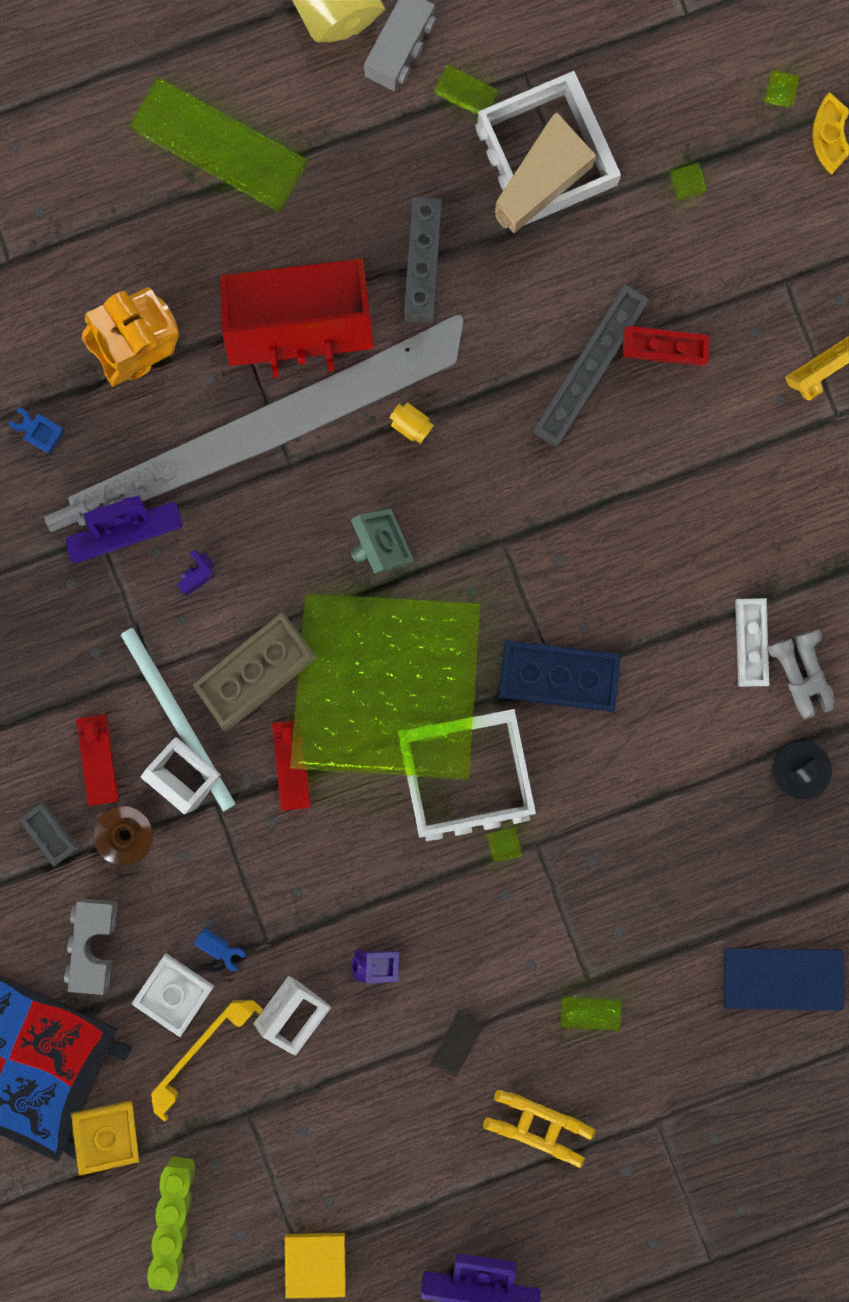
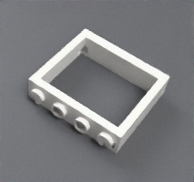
[475,71,621,225]
[398,709,536,841]

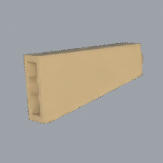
[495,113,596,233]

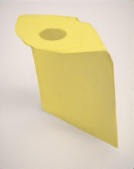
[292,0,385,42]

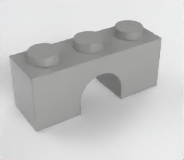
[64,899,118,995]

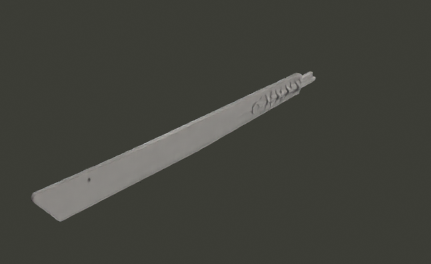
[44,315,463,533]

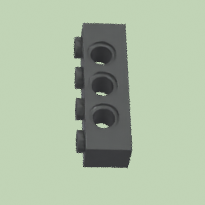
[404,197,442,323]

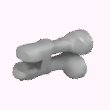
[767,629,835,719]

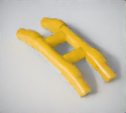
[483,1089,596,1169]

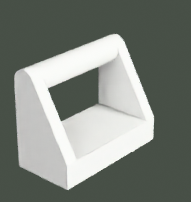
[141,737,221,815]
[253,976,332,1056]

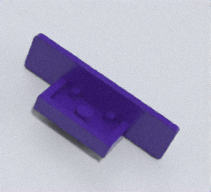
[65,495,183,564]
[421,1253,541,1302]

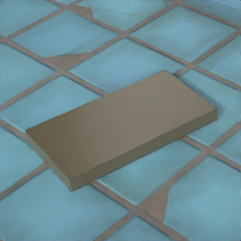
[192,612,317,732]

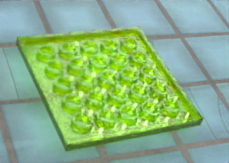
[290,594,480,780]

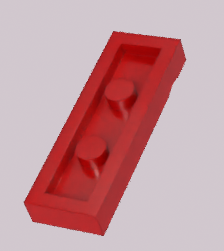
[623,326,709,366]
[76,714,120,806]
[272,720,311,811]

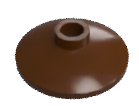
[94,806,153,866]

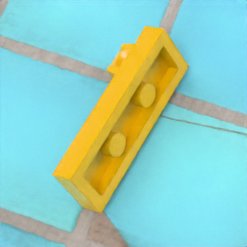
[785,336,849,400]

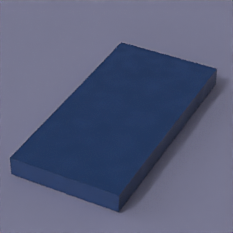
[498,640,621,712]
[723,947,844,1010]

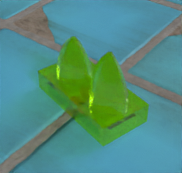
[560,995,622,1031]

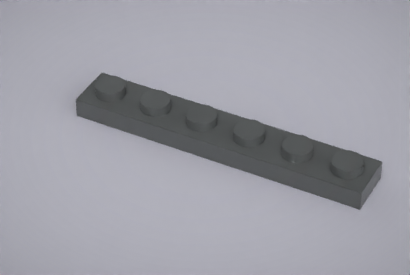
[533,285,650,447]

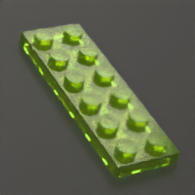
[129,77,308,212]

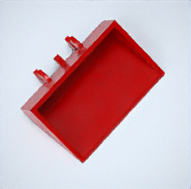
[220,258,374,378]

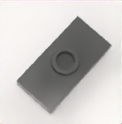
[18,801,79,867]

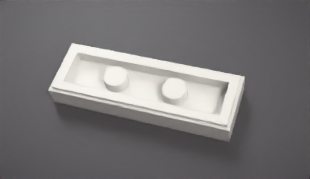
[735,598,769,687]

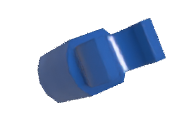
[193,928,247,972]

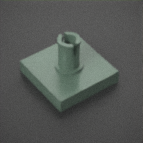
[351,509,414,574]

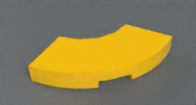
[813,92,849,175]

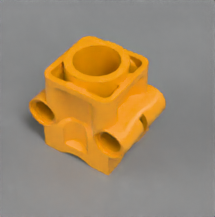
[81,287,179,387]

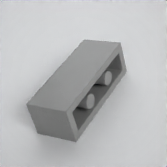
[364,0,437,92]

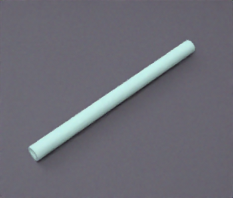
[121,628,236,812]

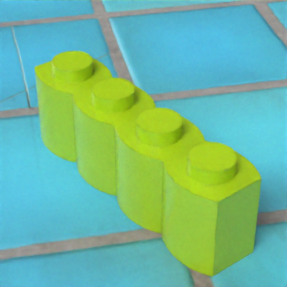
[148,1156,195,1291]

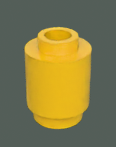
[389,402,434,444]

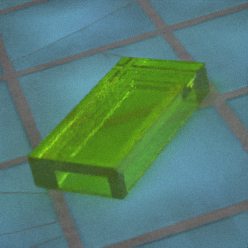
[434,65,498,115]

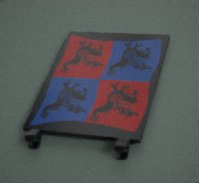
[0,975,132,1162]

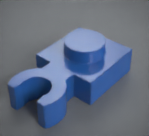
[8,408,65,455]

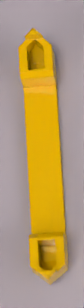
[151,1000,263,1121]

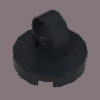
[772,741,832,799]

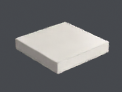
[132,953,214,1037]

